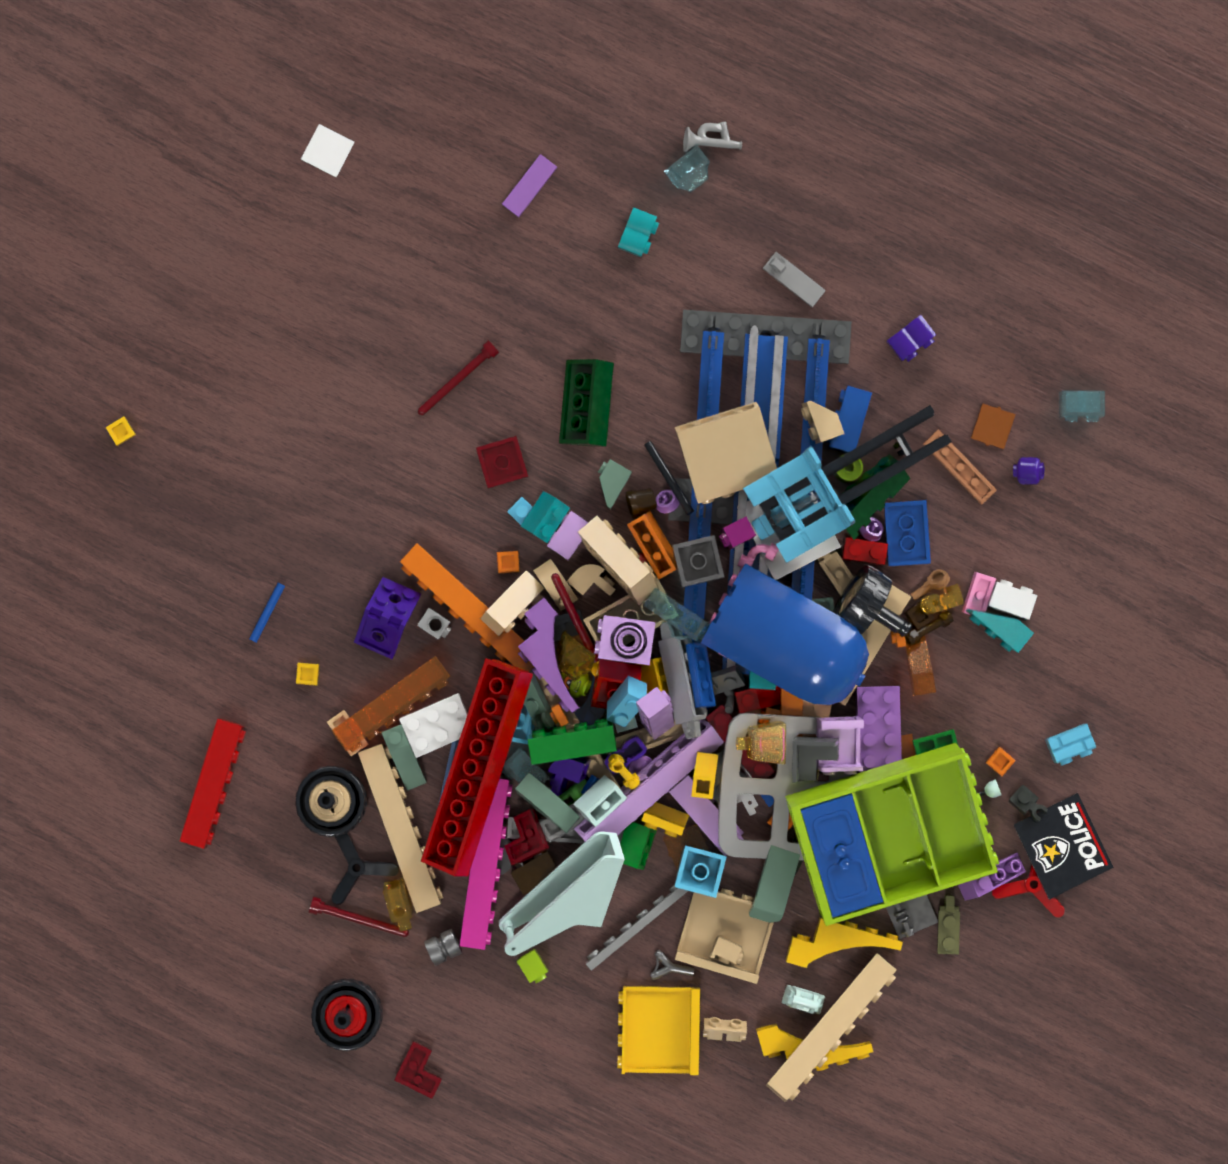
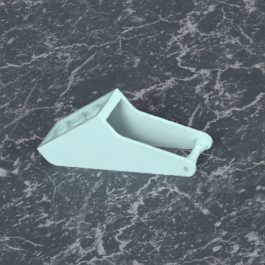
[499,832,624,956]

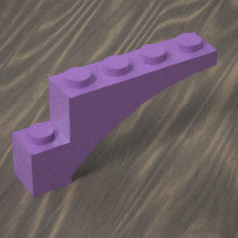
[518,598,579,713]

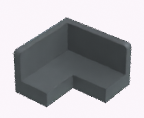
[792,736,839,783]

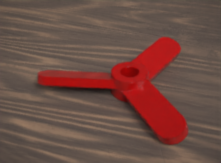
[992,865,1065,917]

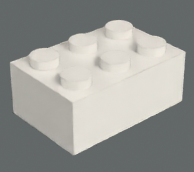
[399,693,468,758]

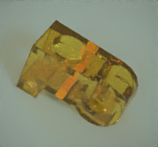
[920,584,964,614]

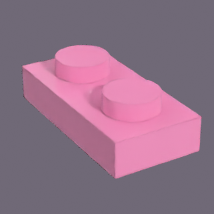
[962,572,996,615]

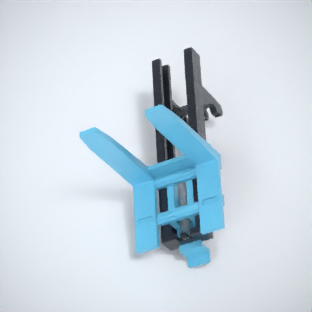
[743,405,952,563]

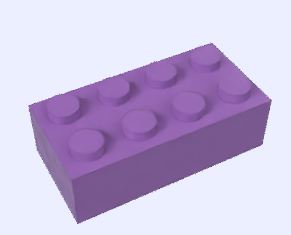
[855,686,902,772]

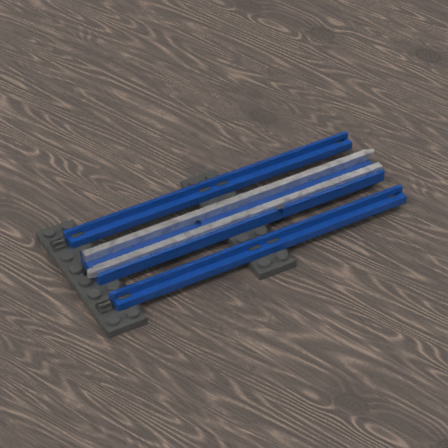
[668,310,852,674]

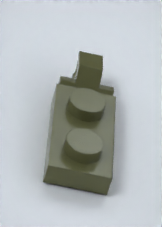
[937,895,960,955]

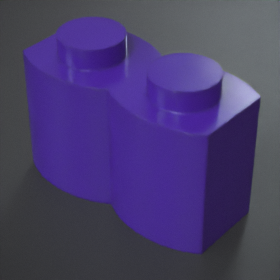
[886,315,936,362]
[603,735,647,775]

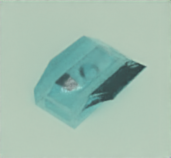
[664,145,710,192]

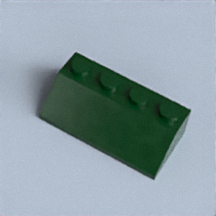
[559,359,614,447]

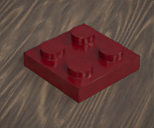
[476,436,528,489]

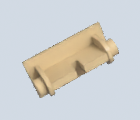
[703,1017,747,1042]

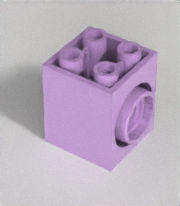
[594,615,655,665]

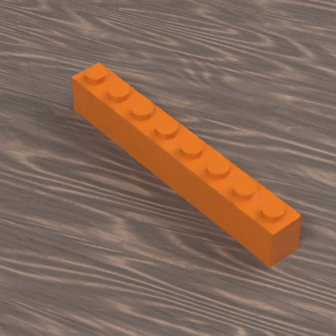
[400,543,534,672]

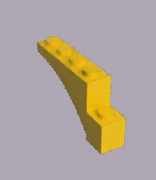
[785,917,903,968]
[756,1023,873,1071]

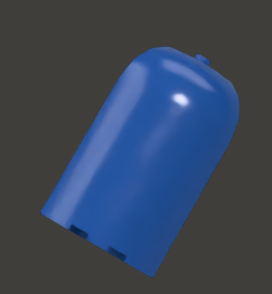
[701,563,869,705]

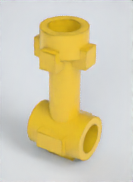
[608,754,640,789]

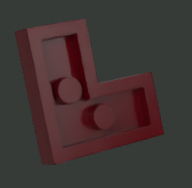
[504,809,549,865]
[394,1041,442,1099]

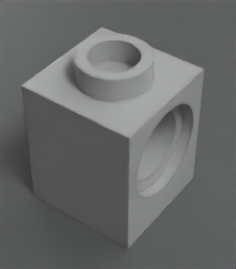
[417,608,452,640]

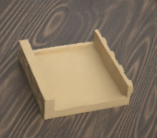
[675,402,777,504]
[675,888,774,984]

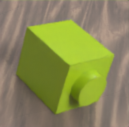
[517,949,548,983]

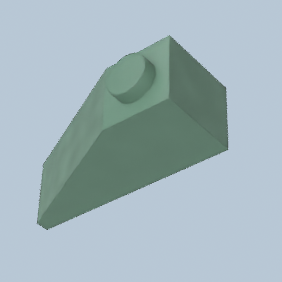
[382,724,427,791]

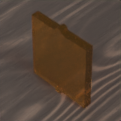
[663,824,709,870]

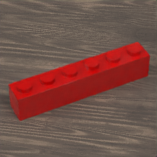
[180,719,246,849]

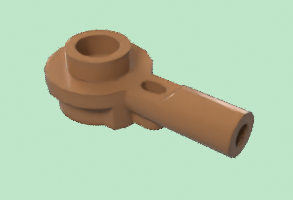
[911,569,950,600]

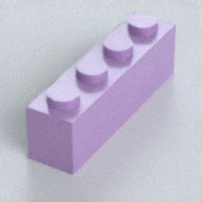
[636,687,675,740]
[669,775,744,856]

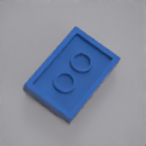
[884,500,931,567]

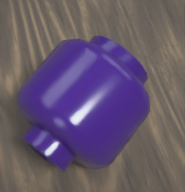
[1013,457,1045,485]

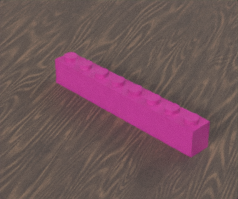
[460,778,513,950]

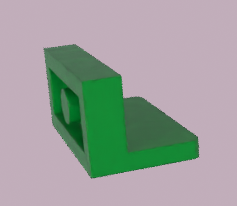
[620,822,657,870]

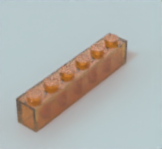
[331,656,450,753]

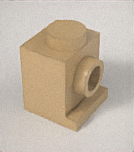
[710,936,744,965]

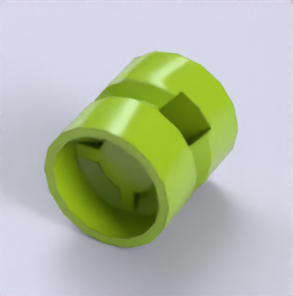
[834,455,863,483]

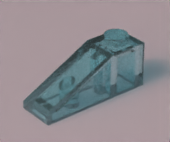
[643,588,711,643]

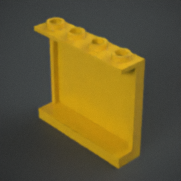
[617,986,700,1075]

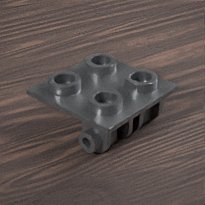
[886,895,938,939]

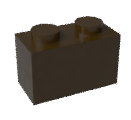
[511,850,557,895]

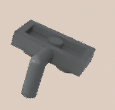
[711,665,746,713]

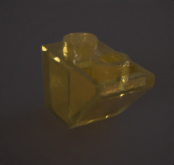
[558,632,596,682]

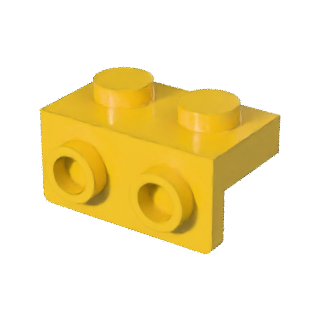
[641,802,689,838]

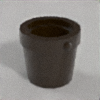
[625,488,657,518]

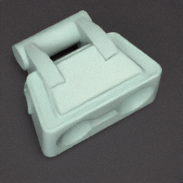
[782,985,825,1014]

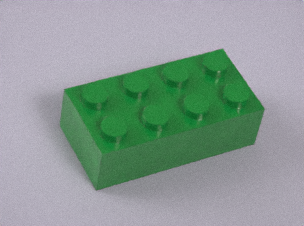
[527,719,617,765]

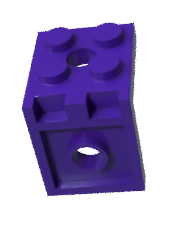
[354,577,421,660]

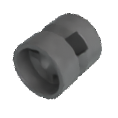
[424,929,463,966]

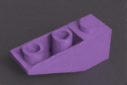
[958,853,1026,901]

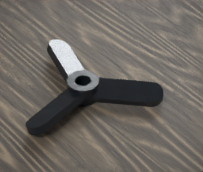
[332,833,400,905]

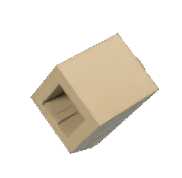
[801,401,844,444]

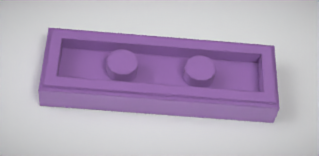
[502,154,557,218]

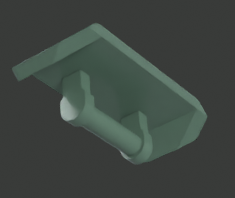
[749,845,800,923]

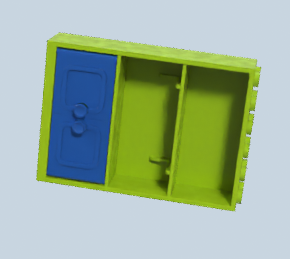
[785,743,999,926]

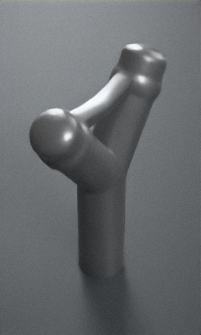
[650,950,694,980]

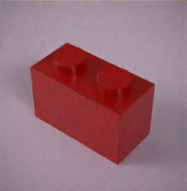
[841,537,888,566]

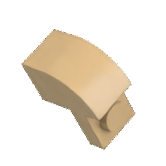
[533,559,578,611]
[567,564,616,596]

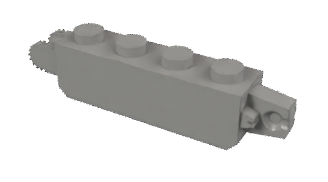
[658,621,707,739]

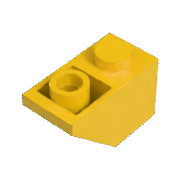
[691,752,719,799]

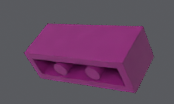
[719,516,756,550]

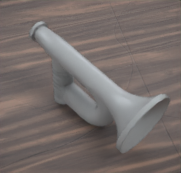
[683,122,742,152]

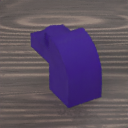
[548,756,591,796]

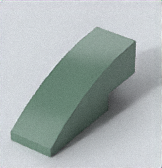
[515,773,580,834]

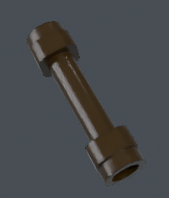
[905,611,954,646]

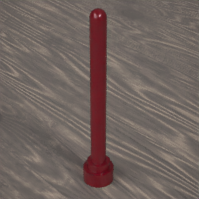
[418,340,500,415]
[551,573,599,664]
[308,896,409,937]

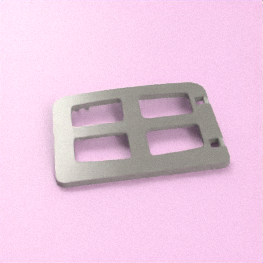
[718,713,851,860]

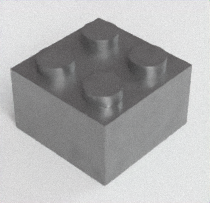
[672,535,724,587]

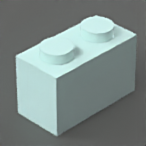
[573,775,627,827]

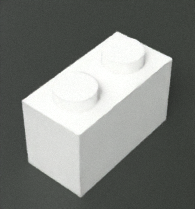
[987,579,1037,620]

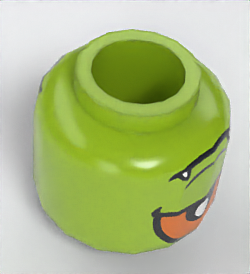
[561,667,592,698]

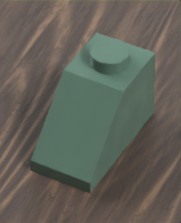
[598,459,632,510]

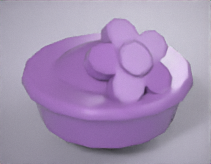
[656,490,680,514]
[859,517,883,542]
[628,755,652,774]

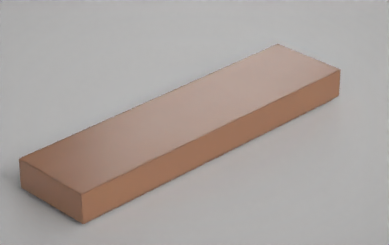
[922,429,997,505]

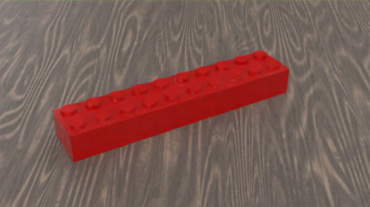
[421,658,533,876]

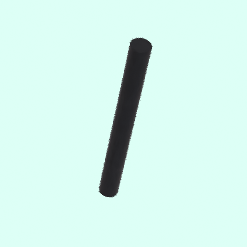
[644,441,694,515]

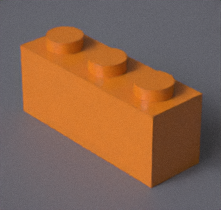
[627,511,677,579]

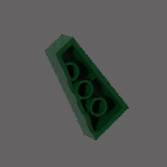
[840,454,911,540]

